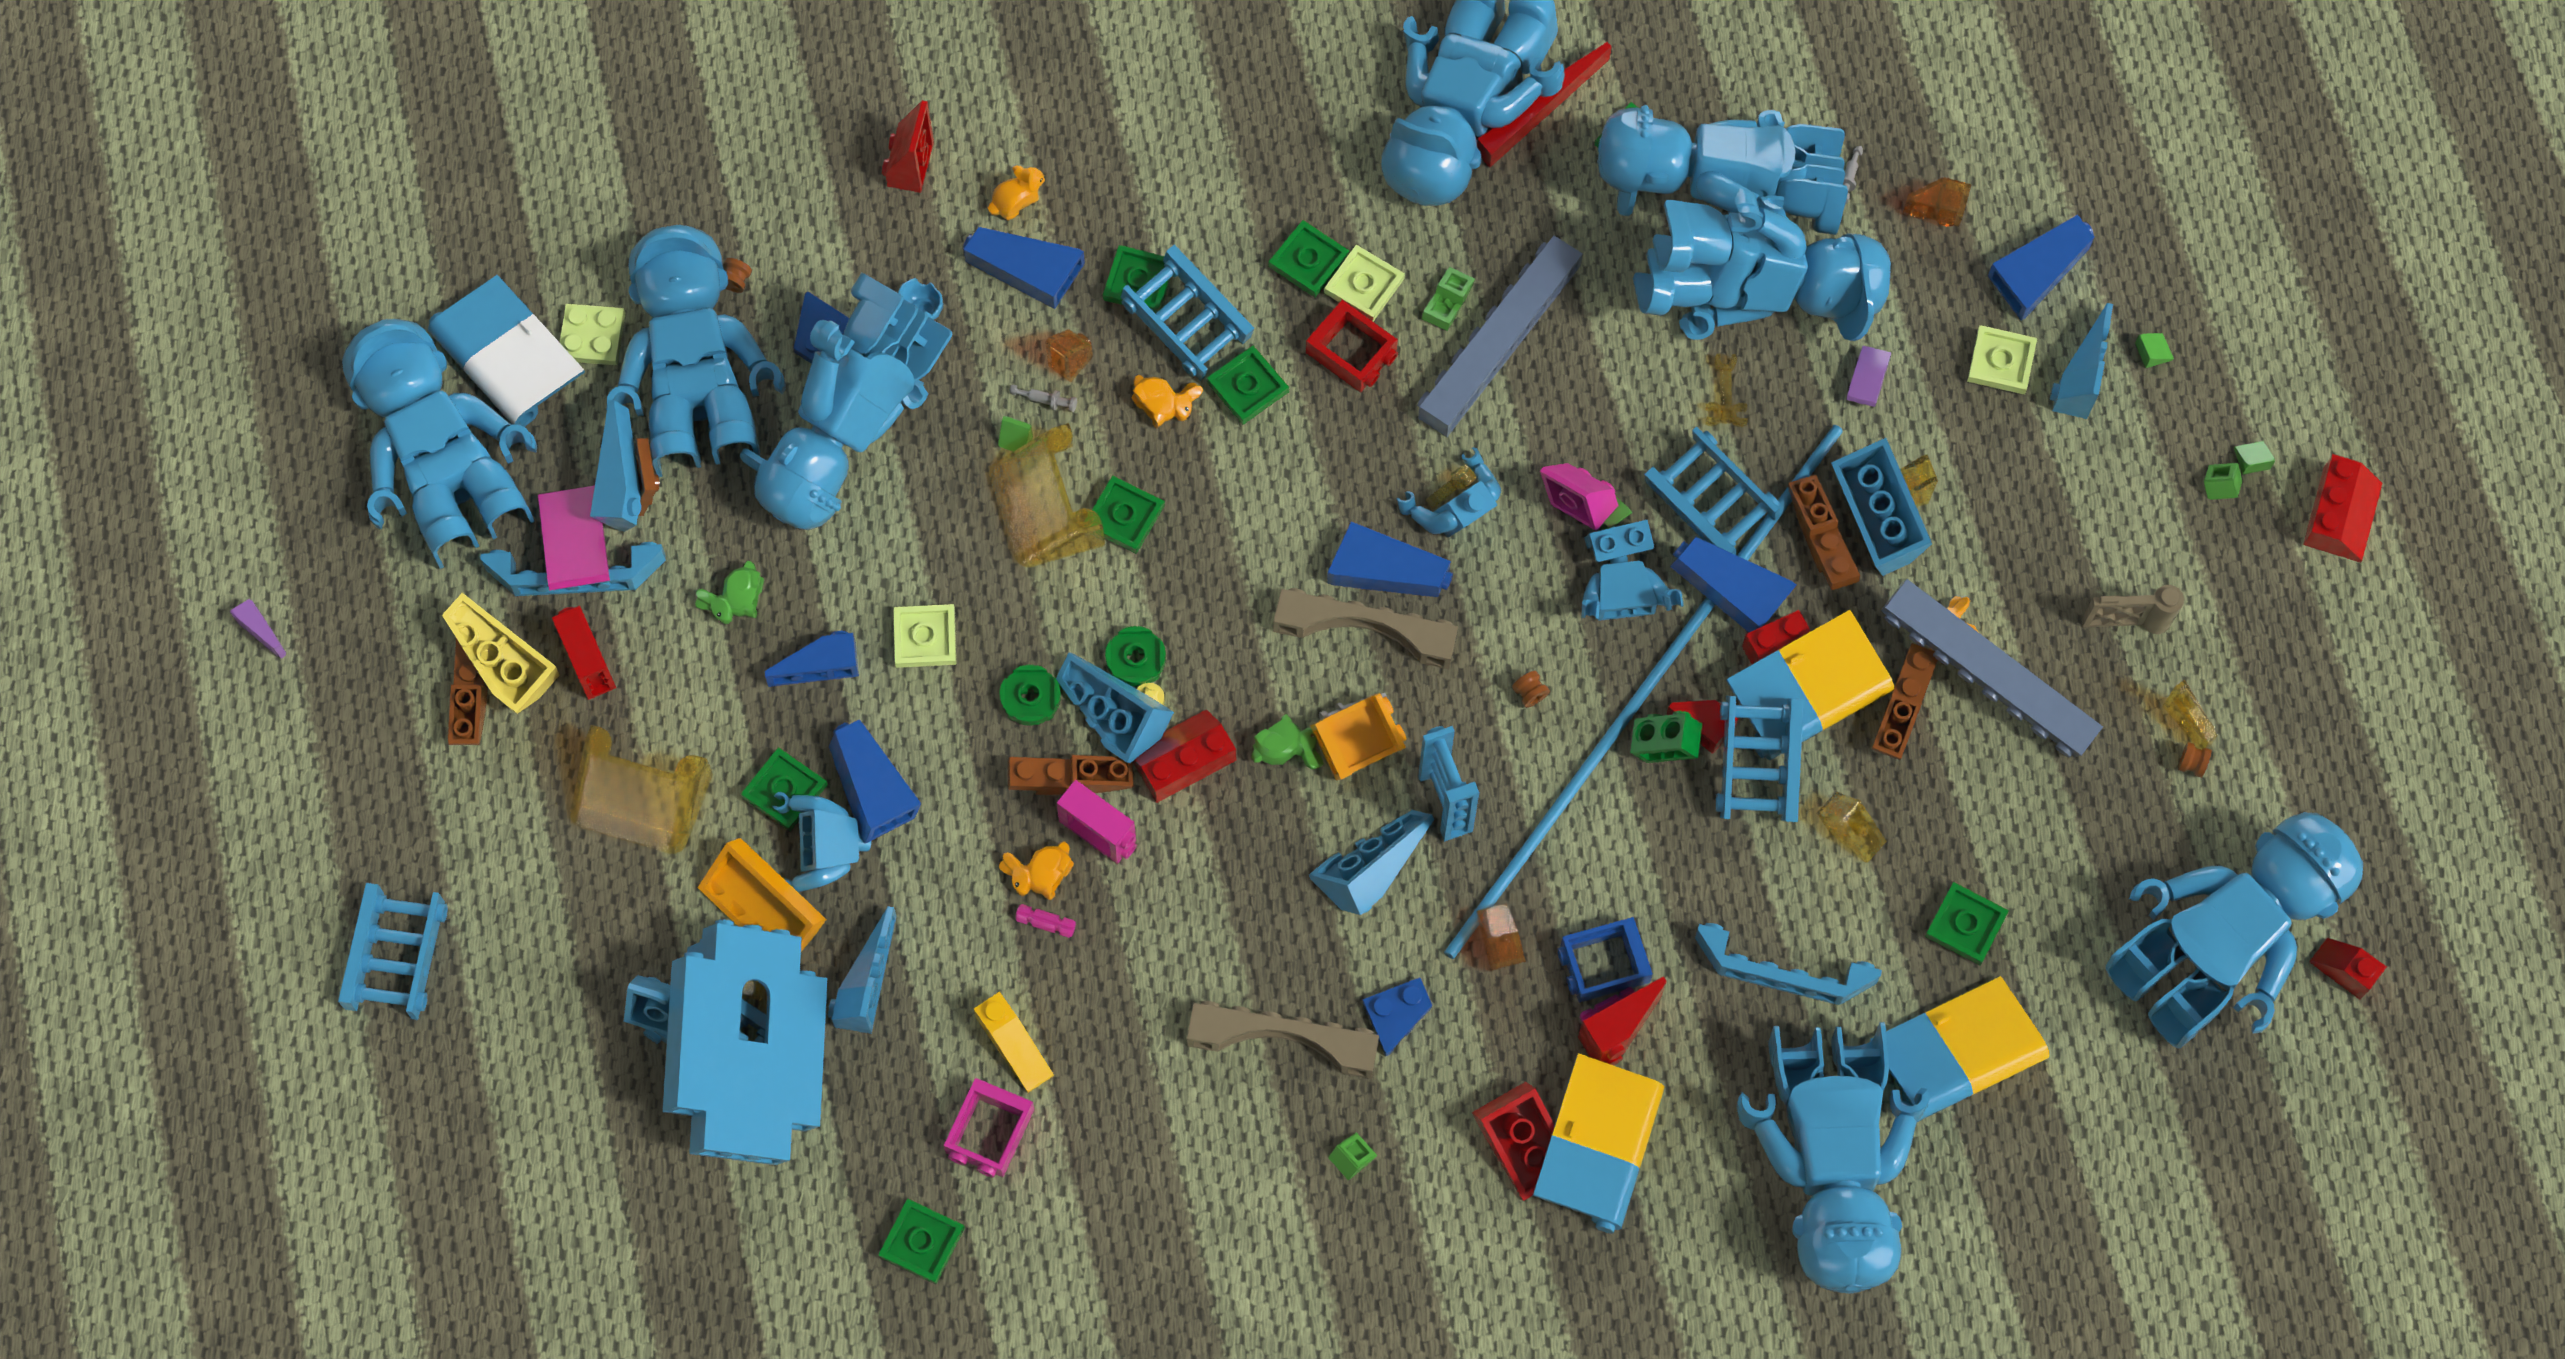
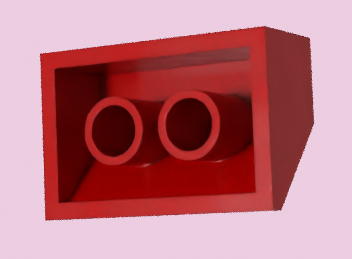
[2303,454,2383,563]
[1132,709,1236,803]

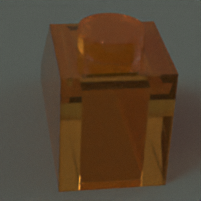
[1045,329,1093,382]
[1476,904,1526,971]

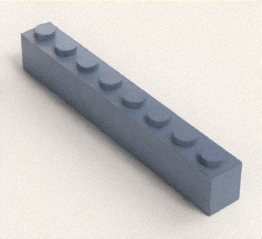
[1417,236,1583,437]
[1881,579,2103,758]

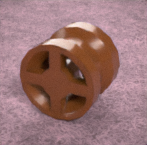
[723,258,752,293]
[1512,670,1550,708]
[2178,742,2212,778]

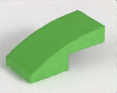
[1421,267,1475,331]

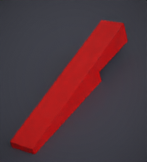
[1477,42,1612,168]

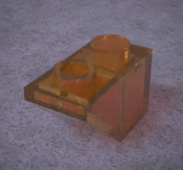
[1903,177,1972,227]

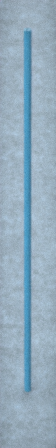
[1444,425,1843,959]

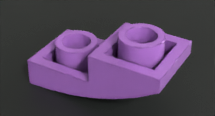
[1846,346,1891,407]

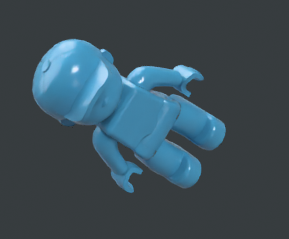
[1381,0,1565,206]
[1597,105,1848,235]
[1633,189,1891,341]
[606,225,786,477]
[740,272,952,530]
[342,319,537,569]
[2106,812,2363,1049]
[1737,1022,1929,1294]

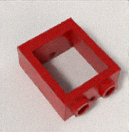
[1306,300,1398,393]
[552,605,616,700]

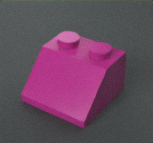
[1540,463,1619,531]

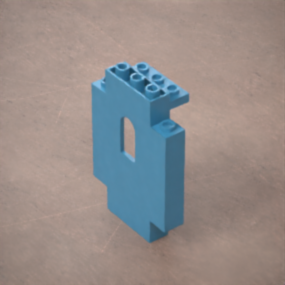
[663,920,827,1165]

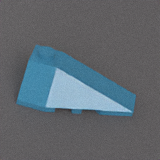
[2049,303,2113,419]
[590,400,641,532]
[1056,652,1174,763]
[1309,810,1434,915]
[828,906,896,1034]
[624,975,749,1041]

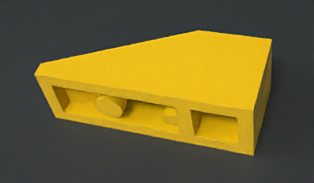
[974,991,1054,1093]

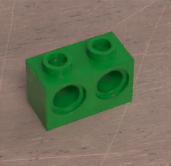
[1630,711,1702,763]

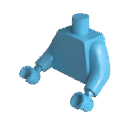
[1397,447,1501,538]
[1581,556,1684,621]
[773,792,872,892]

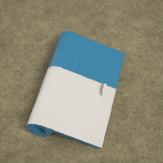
[428,275,585,427]

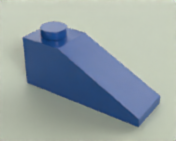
[765,631,859,687]

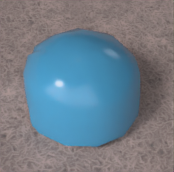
[898,278,943,320]

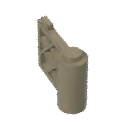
[2081,585,2184,634]

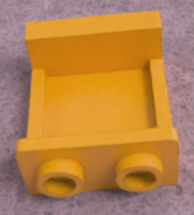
[1310,693,1407,780]

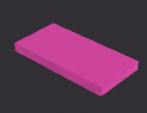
[538,485,610,591]

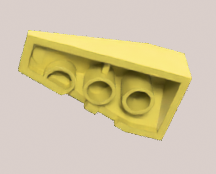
[442,593,560,714]

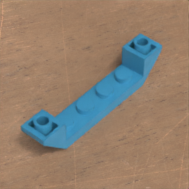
[480,542,666,596]
[1695,923,1882,1005]

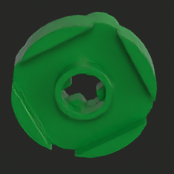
[1105,626,1166,687]
[1000,665,1061,726]

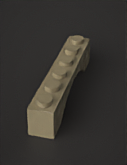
[1273,588,1458,670]
[1187,1001,1379,1079]

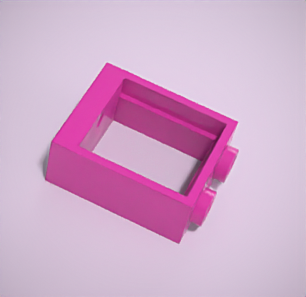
[1057,779,1137,864]
[944,1078,1035,1178]

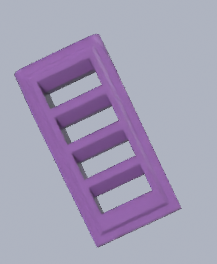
[230,599,286,658]

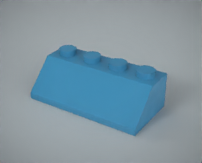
[1831,438,1932,576]

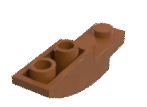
[1788,475,1860,590]
[448,638,488,745]
[1872,643,1938,760]
[1008,755,1133,795]

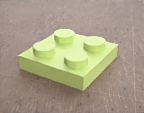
[1324,245,1405,322]
[560,304,625,365]
[1967,325,2037,395]
[894,604,956,668]

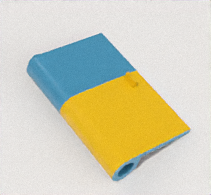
[1726,610,1894,760]
[1870,976,2049,1122]
[1533,1053,1665,1233]

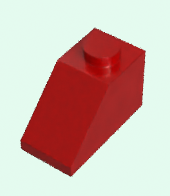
[1666,700,1739,754]
[2309,938,2387,1000]

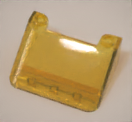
[989,423,1105,567]
[570,725,713,854]

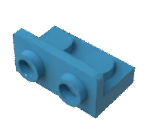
[1584,520,1654,562]

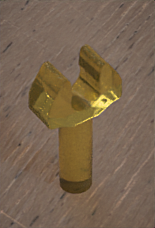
[1425,464,1477,509]

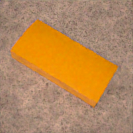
[697,838,827,952]

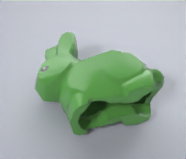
[695,561,764,624]
[1251,714,1324,769]

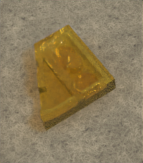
[2163,680,2218,749]

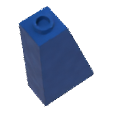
[1988,215,2095,321]
[963,227,1085,309]
[1327,522,1453,597]
[1670,537,1796,632]
[829,719,921,844]

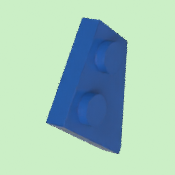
[794,291,849,364]
[1362,977,1432,1056]

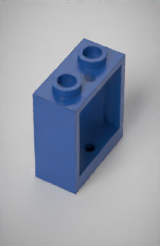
[1557,917,1653,1003]

